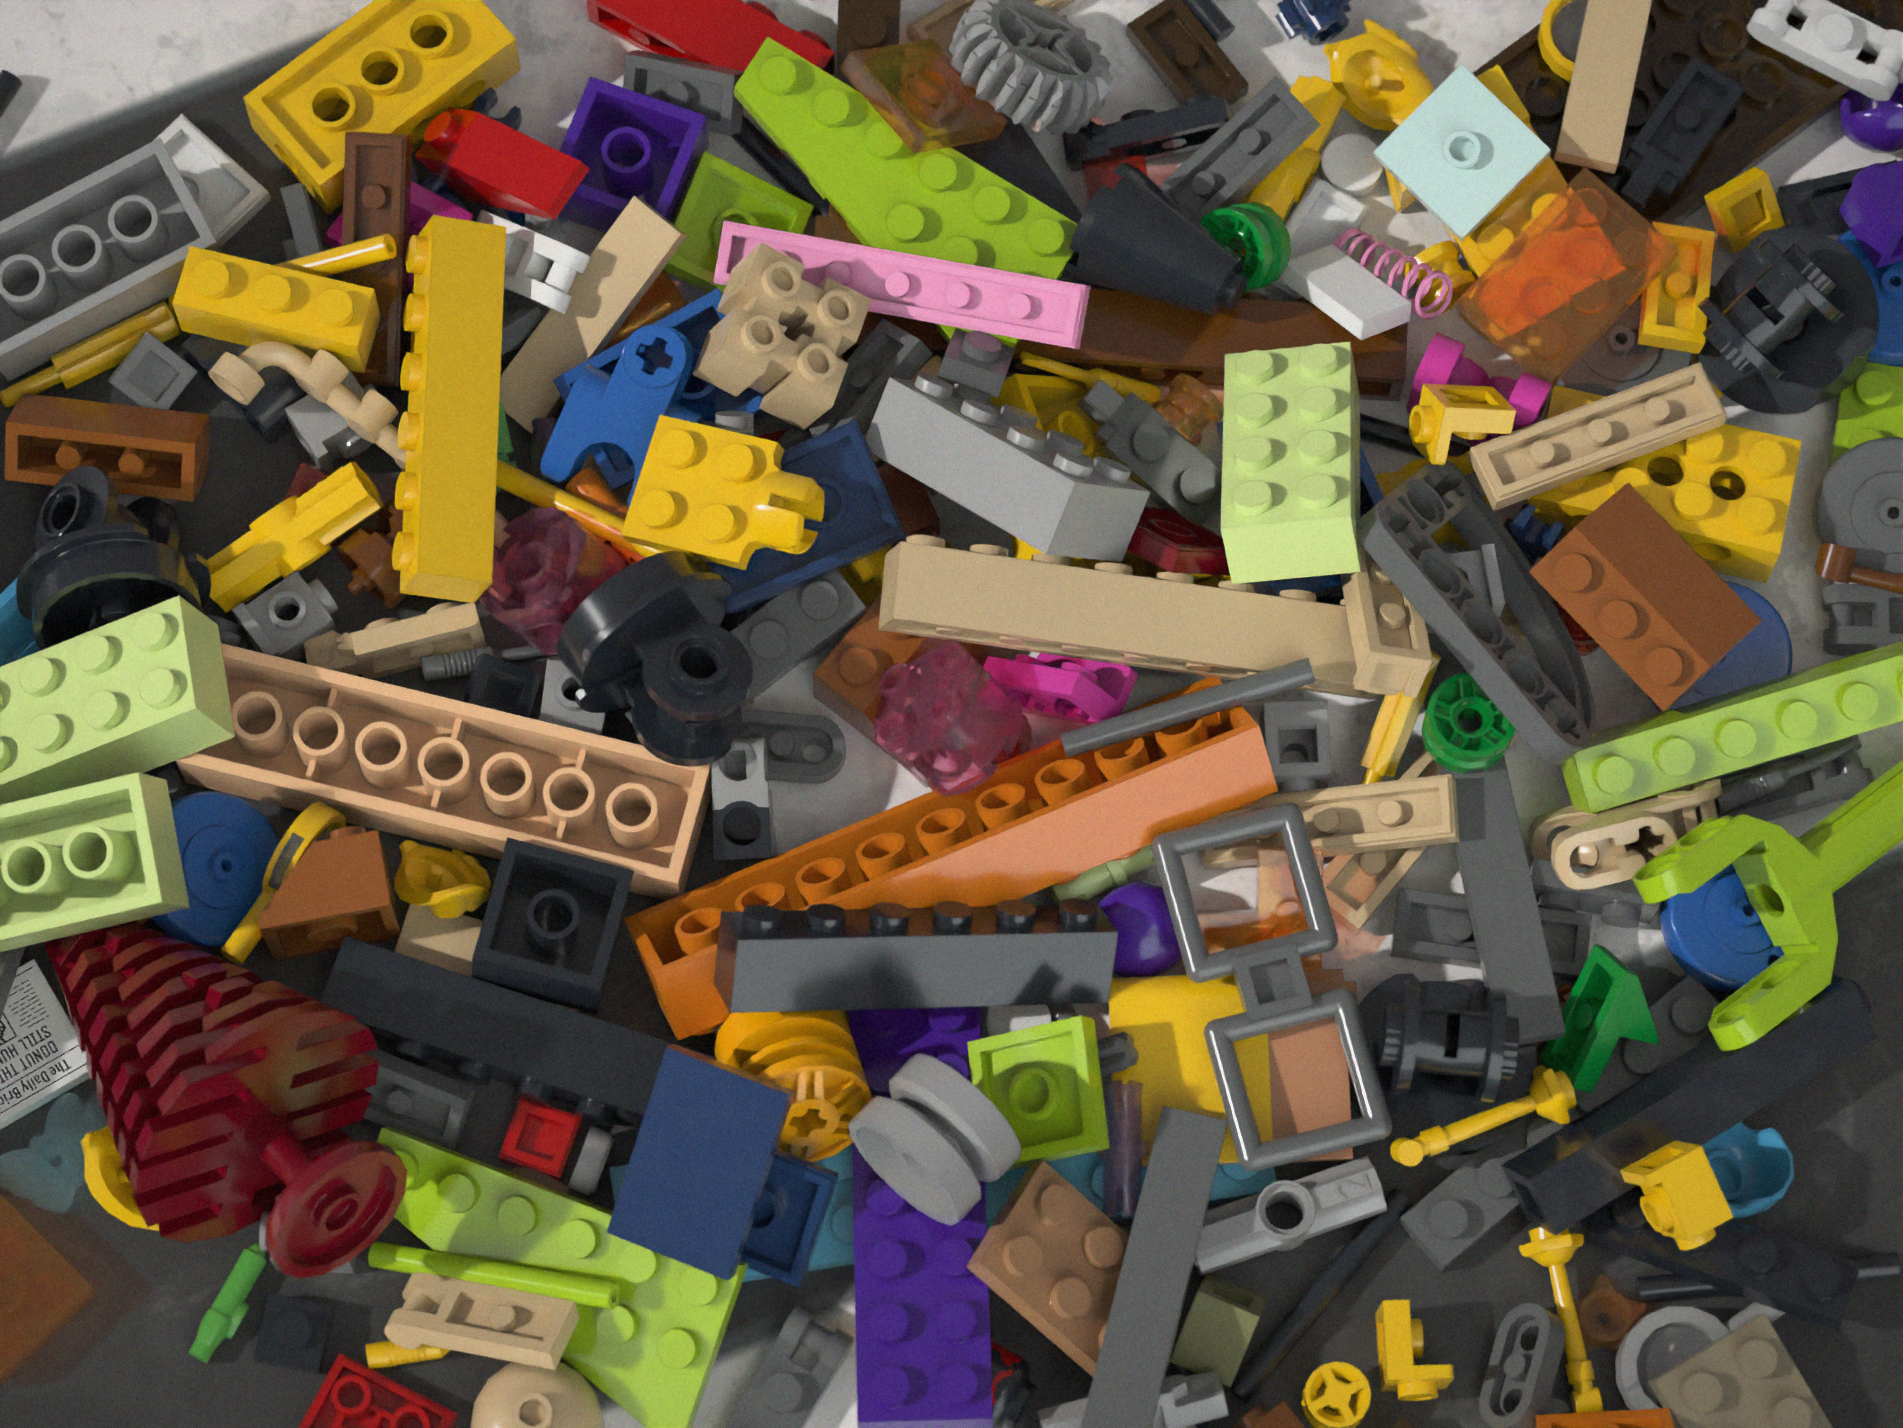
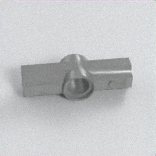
[1194,1156,1387,1276]

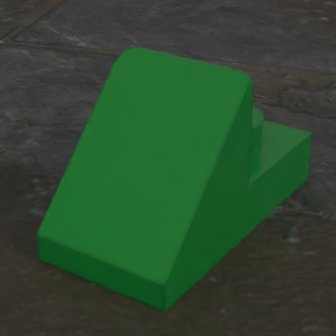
[1540,944,1659,1093]

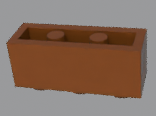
[5,393,210,502]

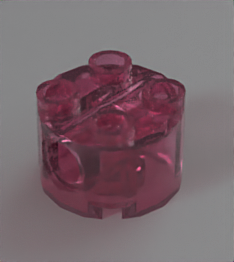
[479,507,625,656]
[873,641,1023,797]

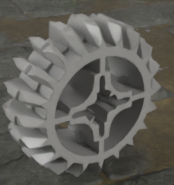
[949,0,1114,136]

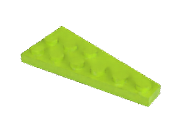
[734,37,1078,348]
[377,1126,749,1428]

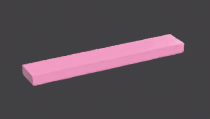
[713,221,1091,349]

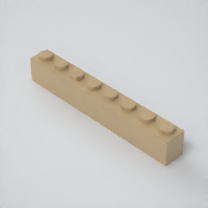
[878,535,1382,700]

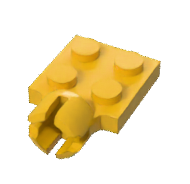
[620,415,825,570]

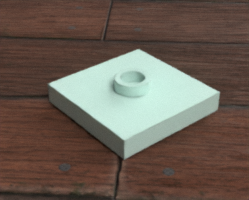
[1373,64,1551,242]

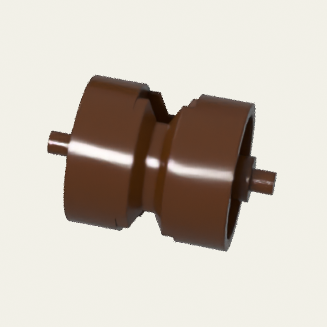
[336,495,408,609]

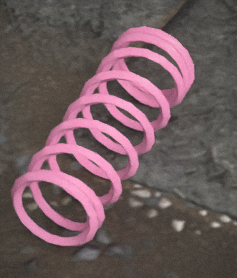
[1333,228,1453,319]

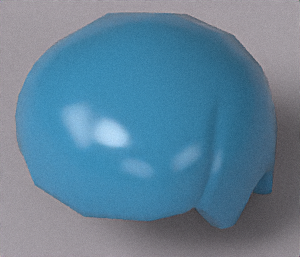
[1702,1122,1794,1219]

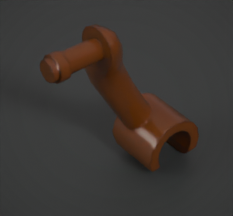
[1815,543,1903,594]

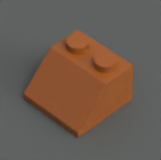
[258,826,401,963]

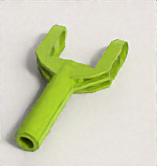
[1632,759,1903,1051]

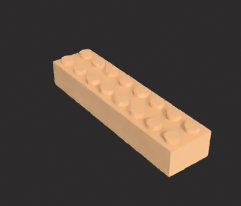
[176,643,712,901]

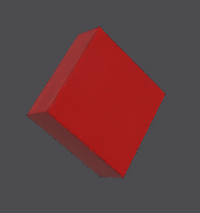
[498,1097,583,1183]

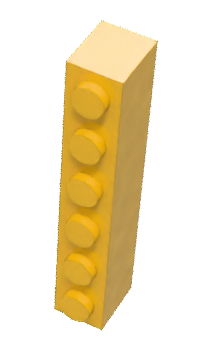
[392,215,506,603]

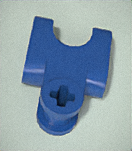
[540,324,704,508]

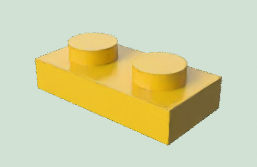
[1638,222,1715,354]

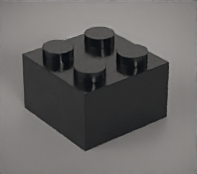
[472,837,634,1014]

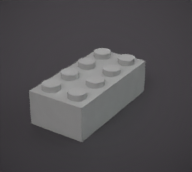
[0,137,224,382]
[865,373,1150,562]

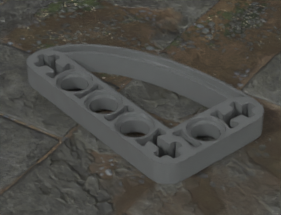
[1356,460,1595,765]

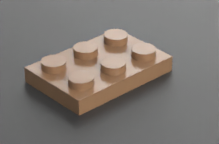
[966,1160,1130,1377]

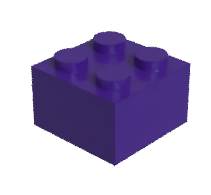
[558,76,709,233]

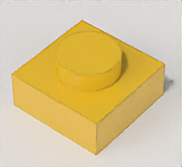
[1704,166,1785,254]

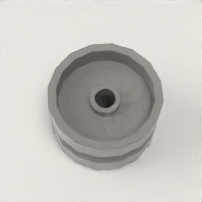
[849,1053,1021,1225]

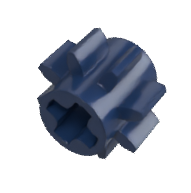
[1275,0,1351,46]

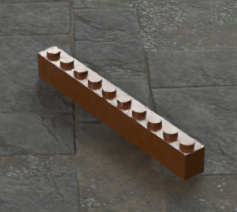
[841,280,1408,402]

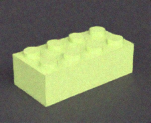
[1221,342,1361,584]
[0,596,235,805]
[0,772,190,952]

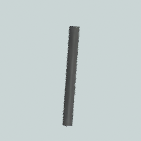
[1060,657,1315,759]

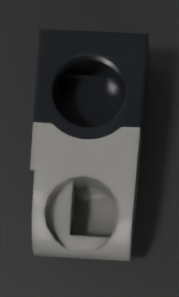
[711,737,777,860]

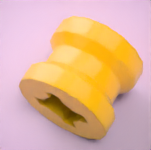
[1401,240,1479,314]
[1301,1361,1371,1428]

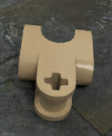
[1529,778,1723,890]

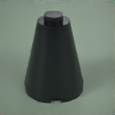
[1066,163,1249,316]

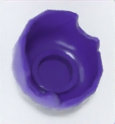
[1840,83,1903,154]
[1098,879,1182,977]

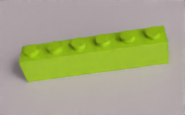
[1561,641,1903,814]

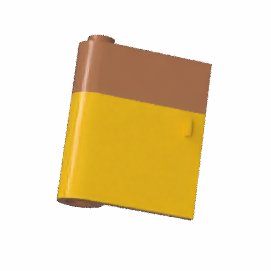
[1109,969,1358,1169]

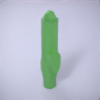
[188,1243,267,1363]

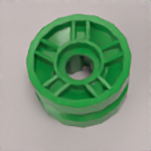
[1199,201,1291,293]
[1421,673,1515,774]

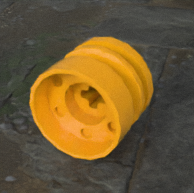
[714,1010,872,1163]

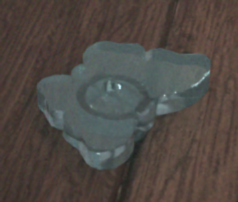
[0,1093,94,1215]

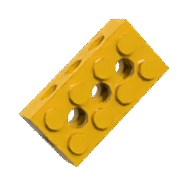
[243,0,521,215]
[1525,385,1802,584]

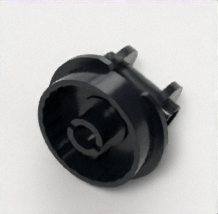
[1696,228,1880,415]
[16,466,211,650]
[557,551,753,767]
[1349,974,1537,1156]

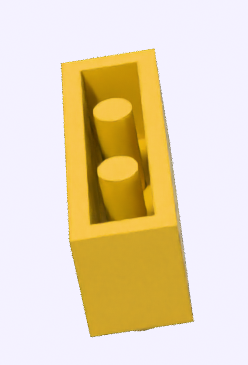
[172,246,381,373]

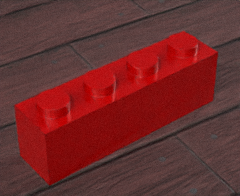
[586,0,835,77]

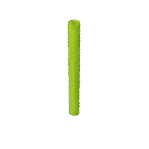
[368,1241,620,1310]

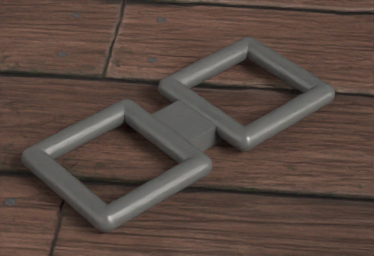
[1151,802,1392,1172]

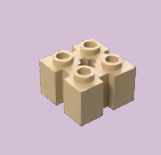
[692,242,872,431]

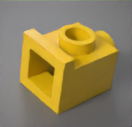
[1620,1140,1733,1250]

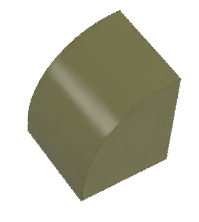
[1170,1274,1268,1387]

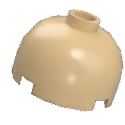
[470,1361,605,1428]

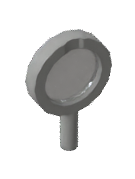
[1615,1302,1785,1410]

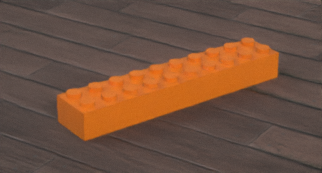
[624,677,1278,1041]

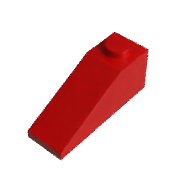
[414,107,590,220]

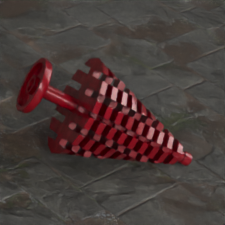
[43,920,407,1279]

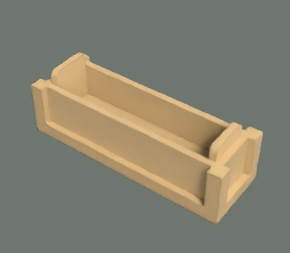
[1340,543,1432,698]

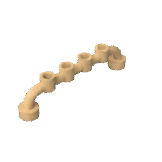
[208,341,516,606]

